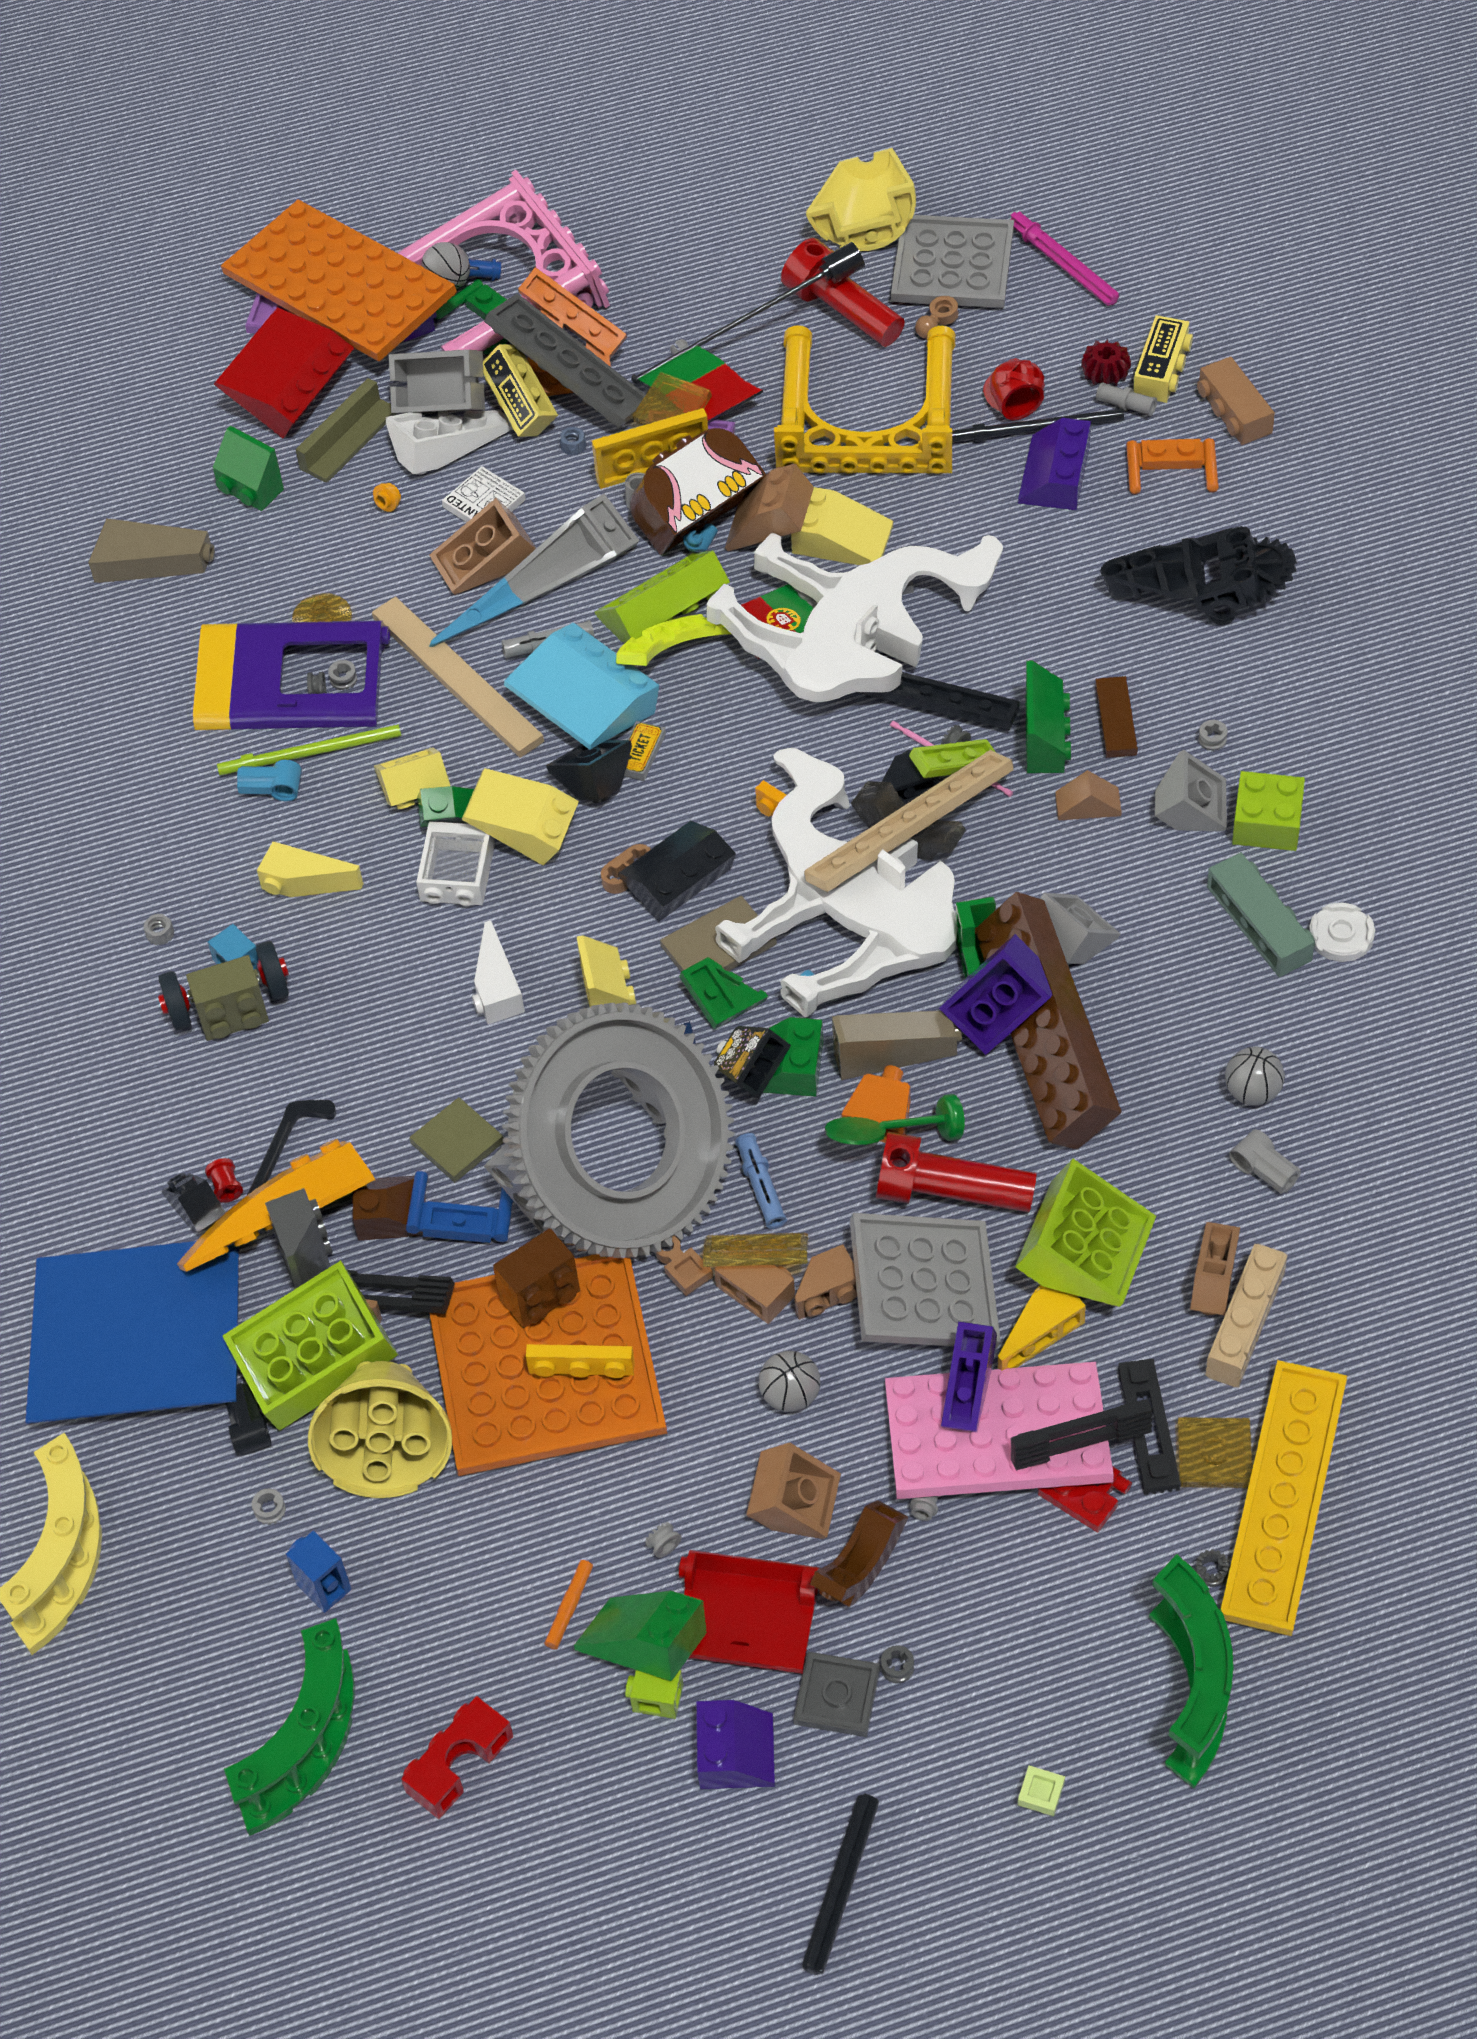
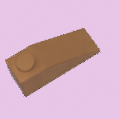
[1190,1222,1240,1316]

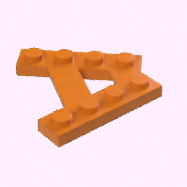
[518,267,627,396]

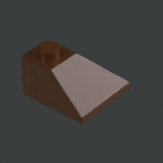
[353,1175,426,1241]

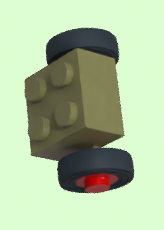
[158,941,289,1041]

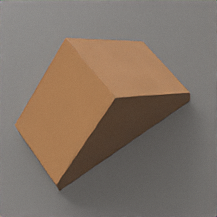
[1055,770,1122,820]

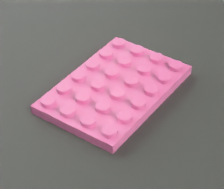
[885,1362,1113,1499]

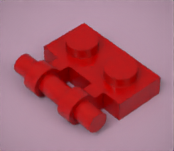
[1038,1466,1132,1533]

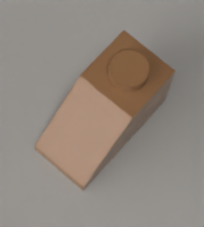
[714,1260,795,1324]

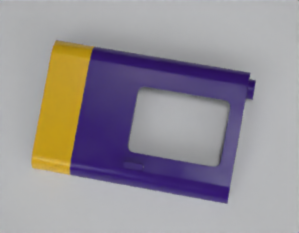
[193,620,390,730]

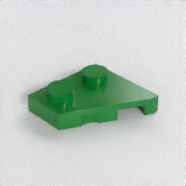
[679,957,768,1029]

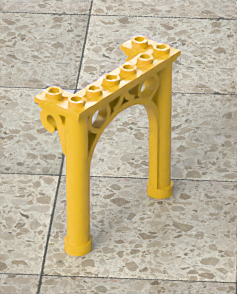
[774,325,956,474]

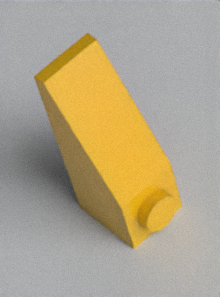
[998,1285,1086,1371]

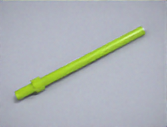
[217,724,401,776]

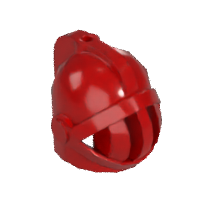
[983,358,1045,421]

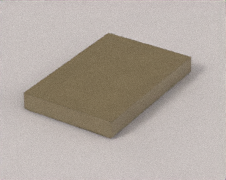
[660,895,777,971]

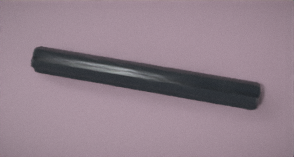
[802,1793,879,1975]

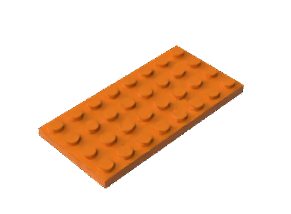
[221,199,457,362]

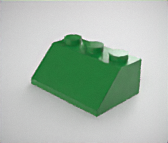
[1025,660,1071,773]

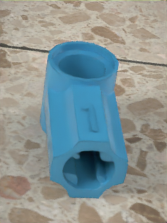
[237,760,302,801]

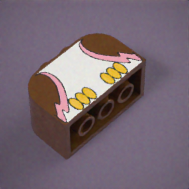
[630,428,767,556]

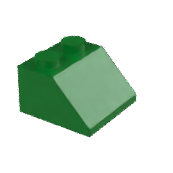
[213,426,284,511]
[763,1017,824,1097]

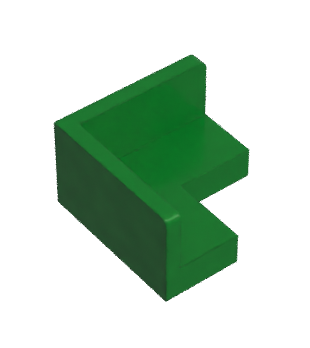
[956,897,996,979]

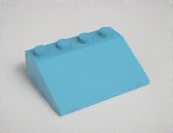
[504,622,659,750]

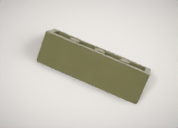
[295,378,396,482]

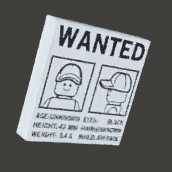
[442,466,526,522]

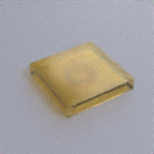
[632,372,712,425]
[1177,1417,1252,1488]

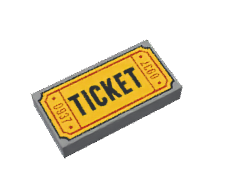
[624,721,666,781]

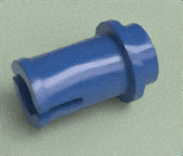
[469,258,501,281]

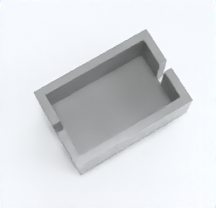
[389,350,485,414]

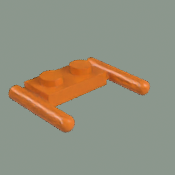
[1126,438,1219,494]

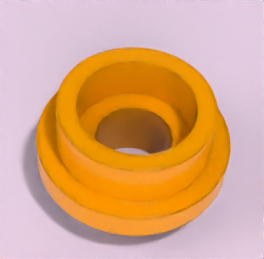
[373,483,401,512]

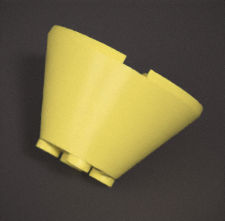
[308,1361,452,1498]

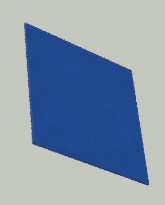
[25,1241,239,1424]

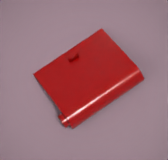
[679,1550,820,1674]

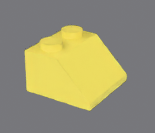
[374,747,450,809]
[577,935,636,1008]

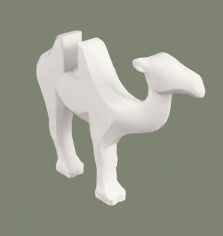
[707,533,1003,702]
[715,748,958,1017]

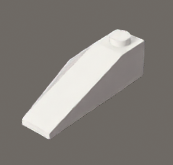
[386,410,512,475]

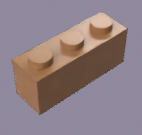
[1197,356,1275,445]

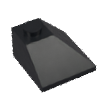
[546,740,632,803]

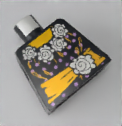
[714,1026,791,1099]

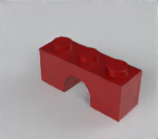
[401,1696,514,1819]

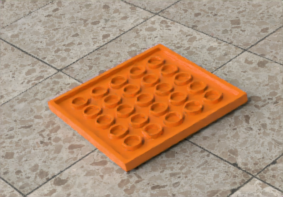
[430,1254,667,1476]

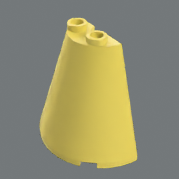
[806,148,916,251]

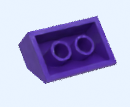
[1018,418,1091,510]
[939,934,1053,1055]

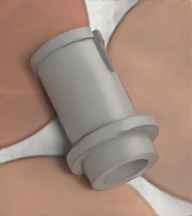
[910,1496,938,1521]

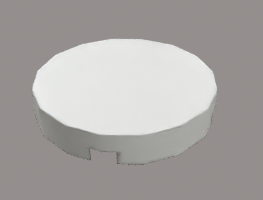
[1309,902,1375,962]

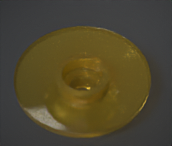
[292,593,352,622]

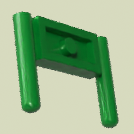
[436,279,508,355]

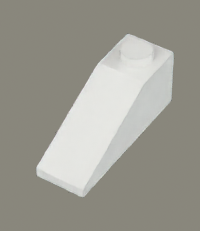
[472,920,525,1024]

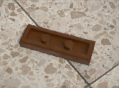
[1095,676,1138,758]

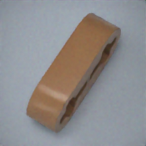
[601,844,651,894]

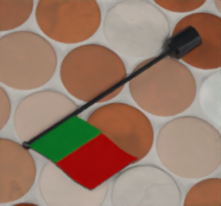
[631,242,865,423]

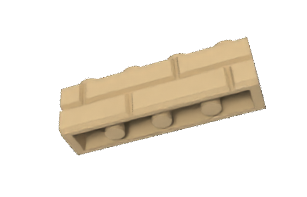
[1205,1244,1288,1387]

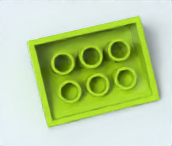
[1015,1158,1156,1307]
[222,1260,398,1431]

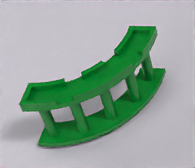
[1149,1554,1234,1789]
[224,1618,355,1836]

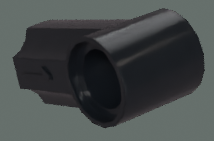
[226,1383,272,1456]

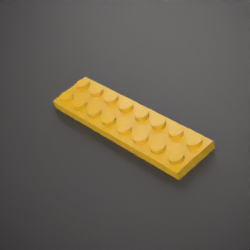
[1221,1360,1347,1636]

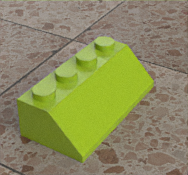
[594,550,730,642]

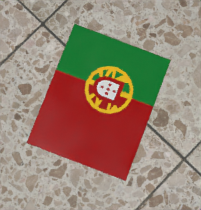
[741,584,814,659]

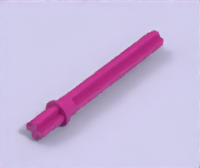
[1010,211,1119,306]

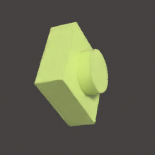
[1018,1765,1065,1816]

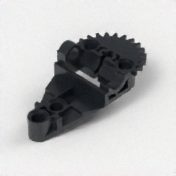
[1100,526,1297,625]

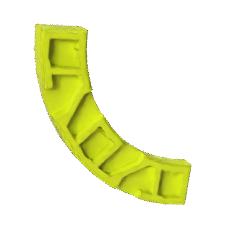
[616,614,731,666]

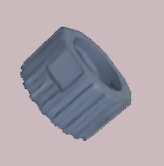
[560,427,586,456]

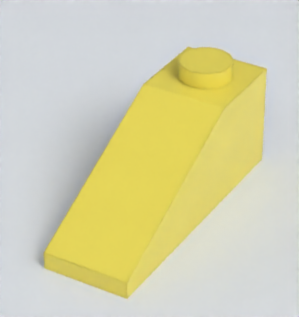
[257,842,364,897]

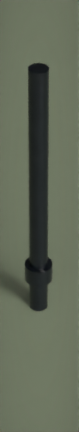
[952,409,1124,442]

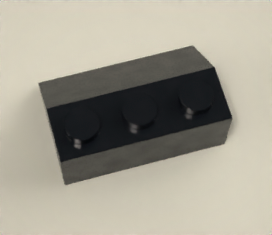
[618,821,736,922]

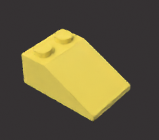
[791,487,893,565]
[462,768,579,866]

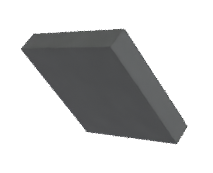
[793,1651,881,1737]

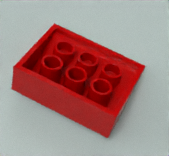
[214,307,354,439]

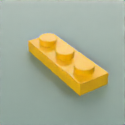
[526,1344,635,1378]

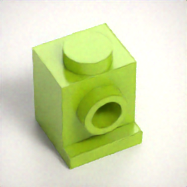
[625,1670,684,1719]

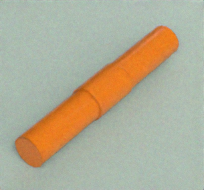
[544,1560,593,1650]

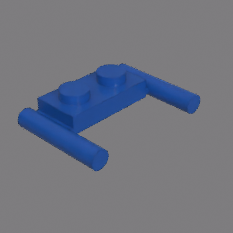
[406,1171,513,1243]

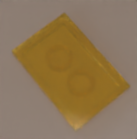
[703,1232,809,1267]

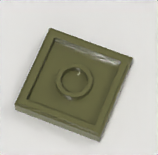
[409,1097,504,1183]

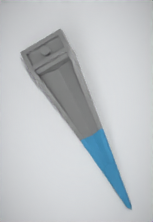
[429,494,640,647]

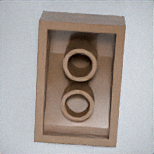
[725,464,814,551]
[429,498,536,595]

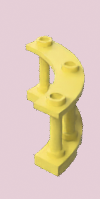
[0,1433,102,1655]

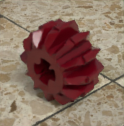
[1081,339,1131,386]

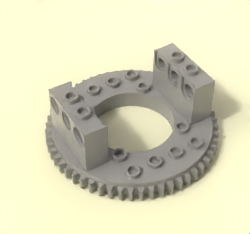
[484,1003,734,1258]

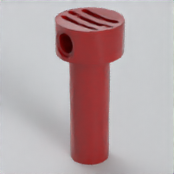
[781,238,905,347]
[875,1131,1037,1213]

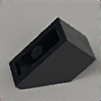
[878,746,939,812]

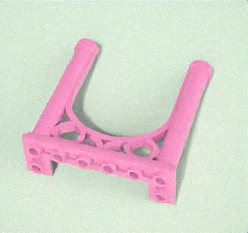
[398,170,610,351]

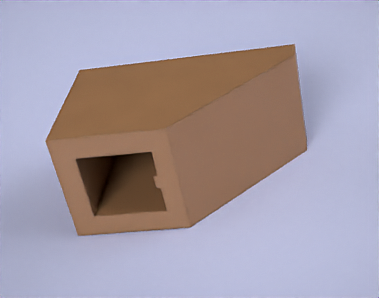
[795,1244,857,1320]

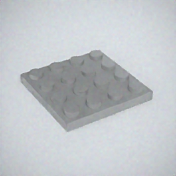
[891,215,1014,308]
[850,1213,1001,1349]

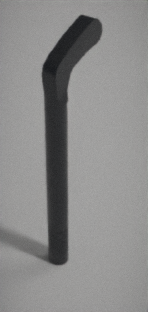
[247,1100,336,1195]

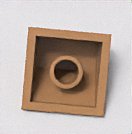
[747,1442,841,1539]

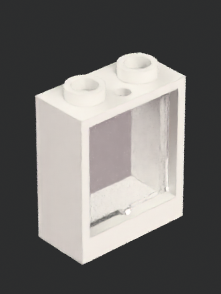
[416,821,495,906]

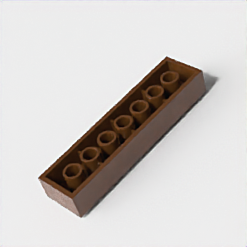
[975,891,1122,1150]

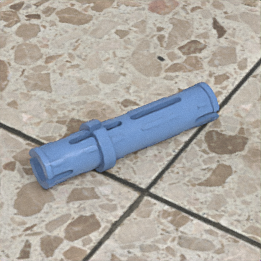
[735,1133,787,1229]

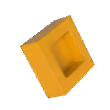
[755,780,786,817]

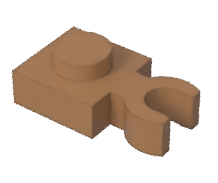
[655,1235,713,1296]

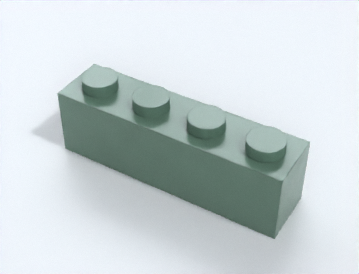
[1207,852,1315,978]

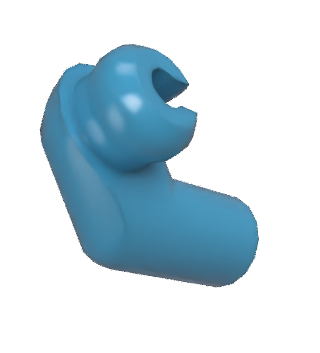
[683,524,718,552]

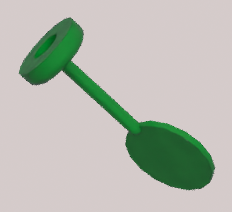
[825,1094,965,1145]

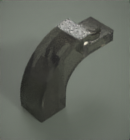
[851,781,966,861]

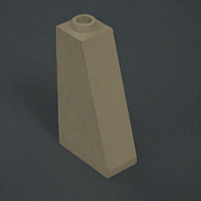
[88,518,215,583]
[832,1010,962,1080]

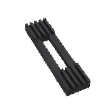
[325,1269,455,1314]
[1118,1358,1181,1495]
[1011,1399,1153,1471]

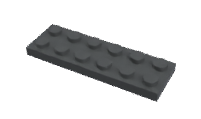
[484,293,651,428]

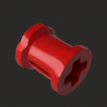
[205,1158,243,1203]

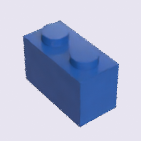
[286,1530,352,1613]

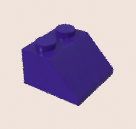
[696,1700,775,1789]

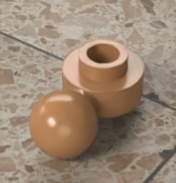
[915,296,959,339]

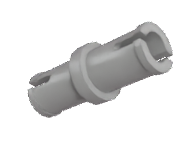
[1096,382,1157,416]

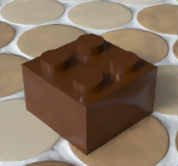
[493,1228,580,1328]

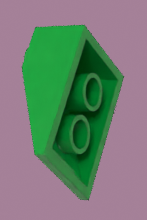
[574,1590,707,1681]

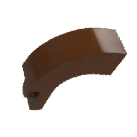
[810,1500,908,1607]

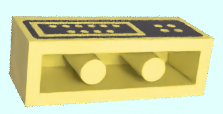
[1133,315,1193,403]
[483,344,558,437]

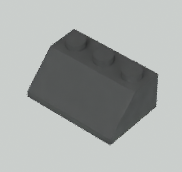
[265,1188,333,1289]

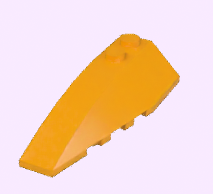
[177,1139,375,1272]

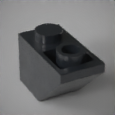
[161,1173,226,1232]

